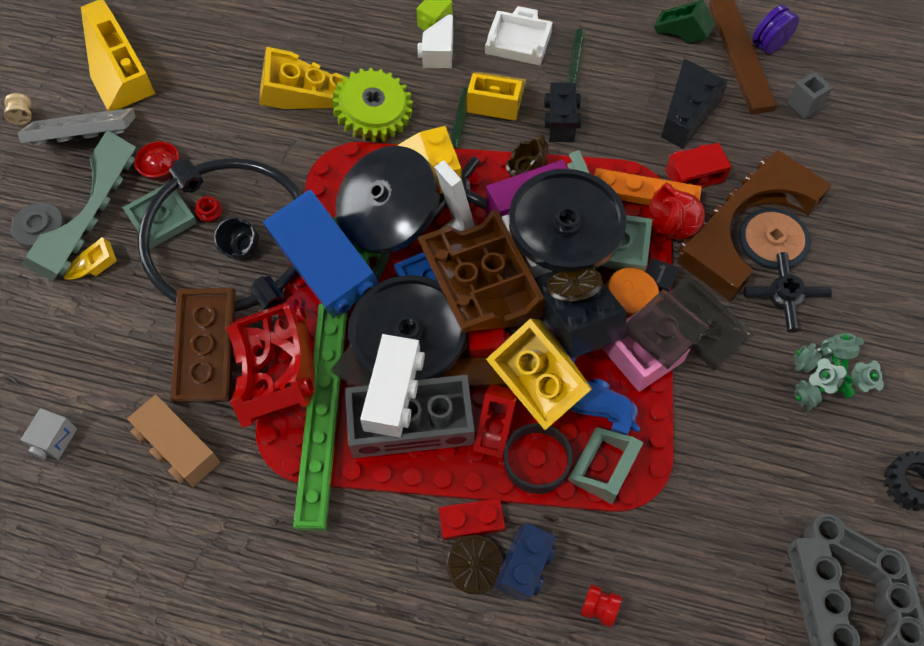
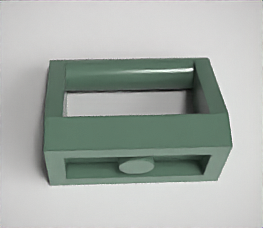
[568,427,644,504]

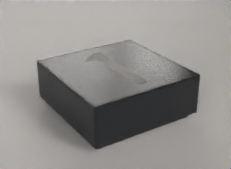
[646,258,678,295]

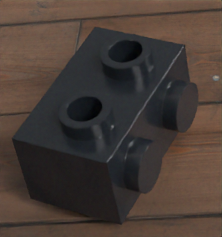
[544,82,581,142]

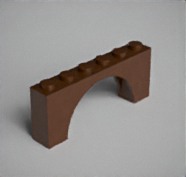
[677,150,832,302]

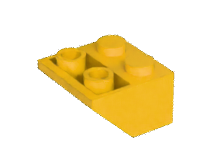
[467,72,526,121]

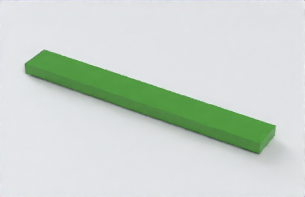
[293,304,348,531]

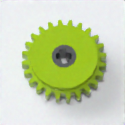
[332,68,413,142]

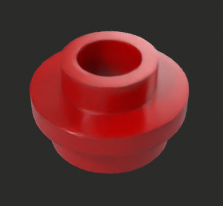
[195,196,222,222]

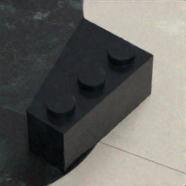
[661,58,728,149]

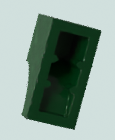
[653,0,715,43]

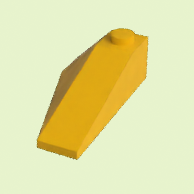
[259,47,343,109]

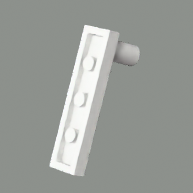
[434,160,475,231]

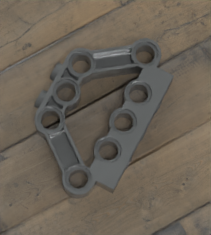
[787,514,924,646]

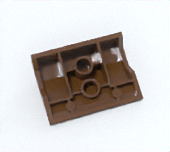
[418,209,545,332]

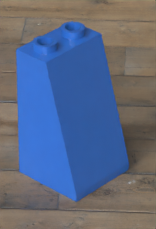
[263,189,379,319]

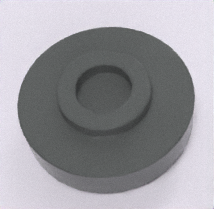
[10,203,66,250]

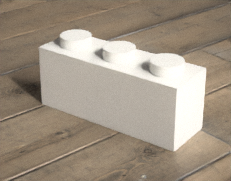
[360,334,424,438]

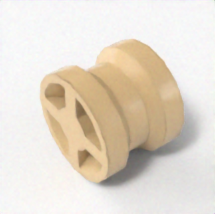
[4,93,32,125]

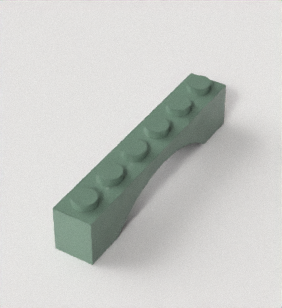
[22,130,136,281]

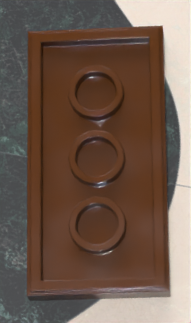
[170,288,236,403]

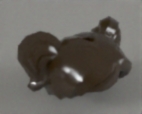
[506,134,549,177]

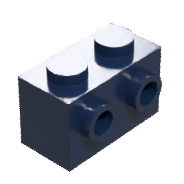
[493,522,556,601]

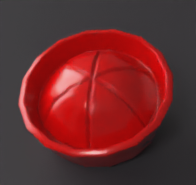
[134,141,179,182]

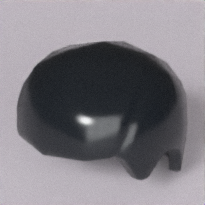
[214,217,259,260]

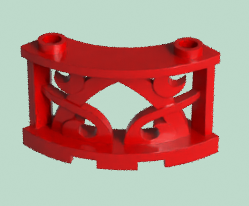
[226,298,315,428]

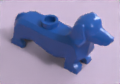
[560,343,641,435]

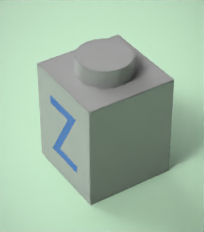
[21,408,77,460]

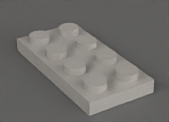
[17,108,136,145]

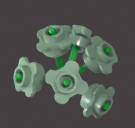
[793,333,884,411]

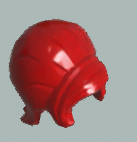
[649,182,705,240]

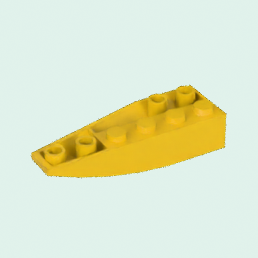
[81,0,155,111]

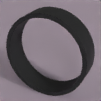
[504,423,572,494]

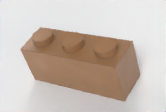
[127,394,221,488]

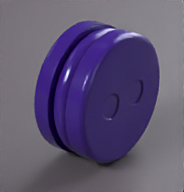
[752,5,800,54]

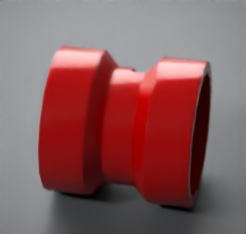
[580,584,622,628]

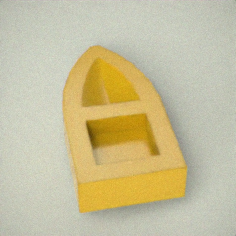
[64,237,117,280]

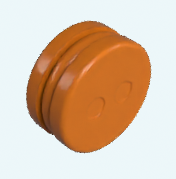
[606,267,659,319]

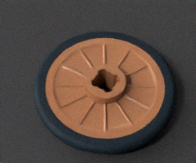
[739,208,811,269]

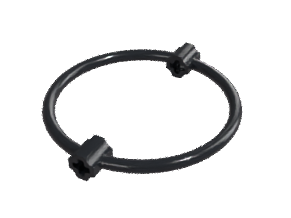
[138,158,303,312]

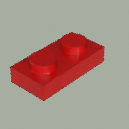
[439,498,505,541]

